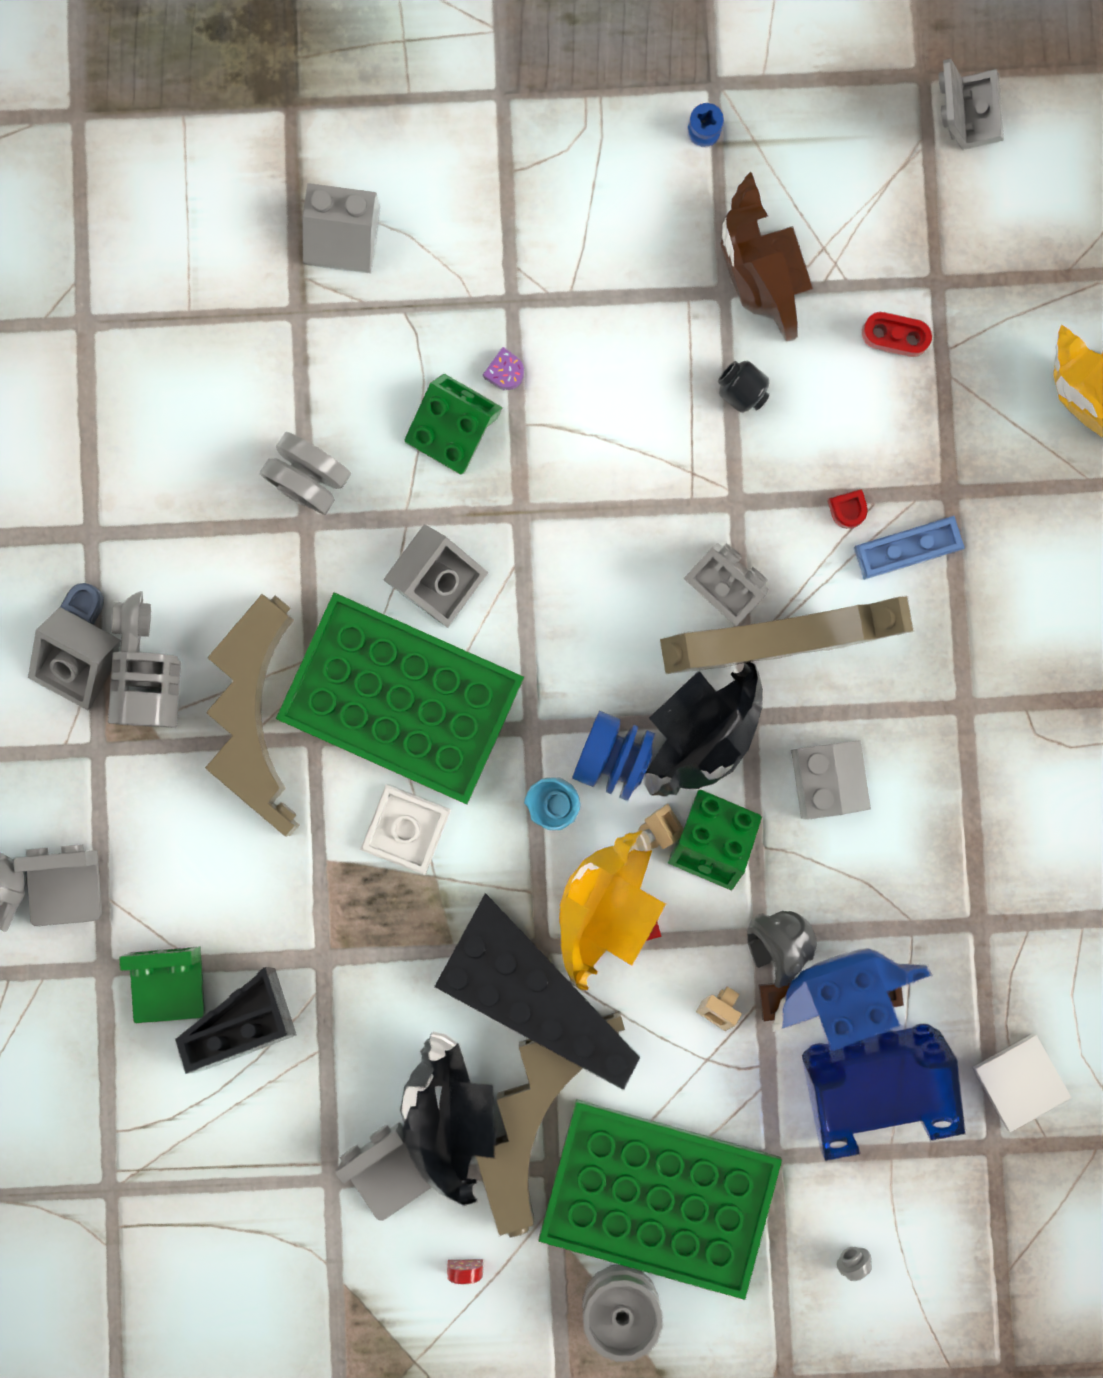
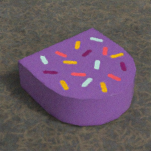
[483,347,524,390]

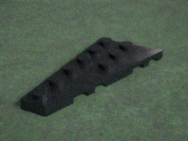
[434,893,641,1090]

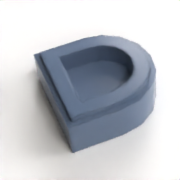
[60,583,104,624]

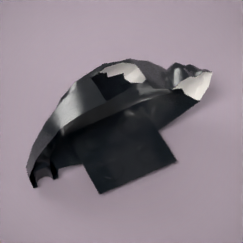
[645,662,763,797]
[400,1032,496,1206]

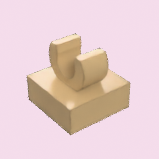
[638,804,684,849]
[696,986,742,1031]

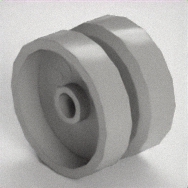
[259,432,351,515]
[582,1265,663,1362]

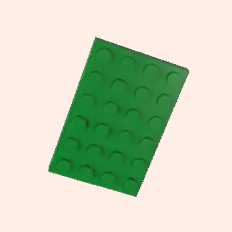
[276,592,524,805]
[538,1099,782,1300]

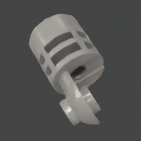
[108,591,181,728]

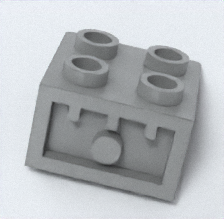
[684,543,769,627]

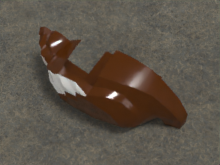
[720,172,813,342]

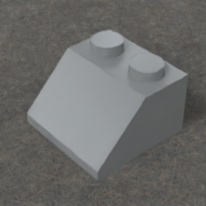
[303,183,381,273]
[383,524,488,628]
[28,607,121,710]
[791,740,871,819]

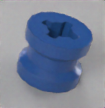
[687,103,724,147]

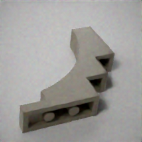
[205,594,300,837]
[660,596,914,674]
[476,1011,625,1237]

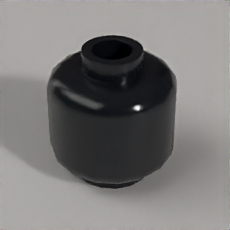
[718,361,770,413]

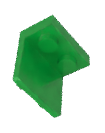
[404,373,503,474]
[667,790,762,891]
[119,946,205,1023]

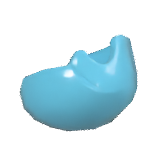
[524,777,580,830]

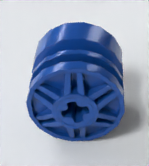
[572,711,655,801]

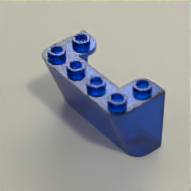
[802,1024,966,1161]

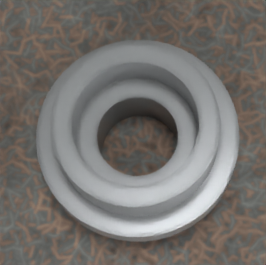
[837,1247,872,1281]

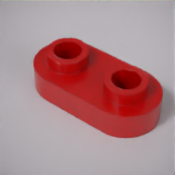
[862,312,932,357]

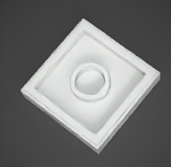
[360,784,451,875]
[972,1034,1071,1132]

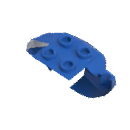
[772,948,933,1051]

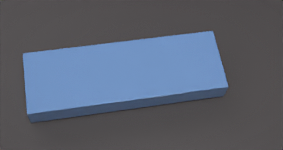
[854,516,965,580]

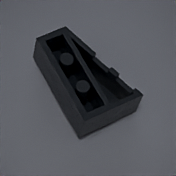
[175,967,297,1074]

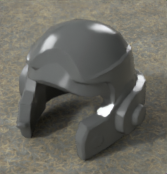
[747,911,817,988]

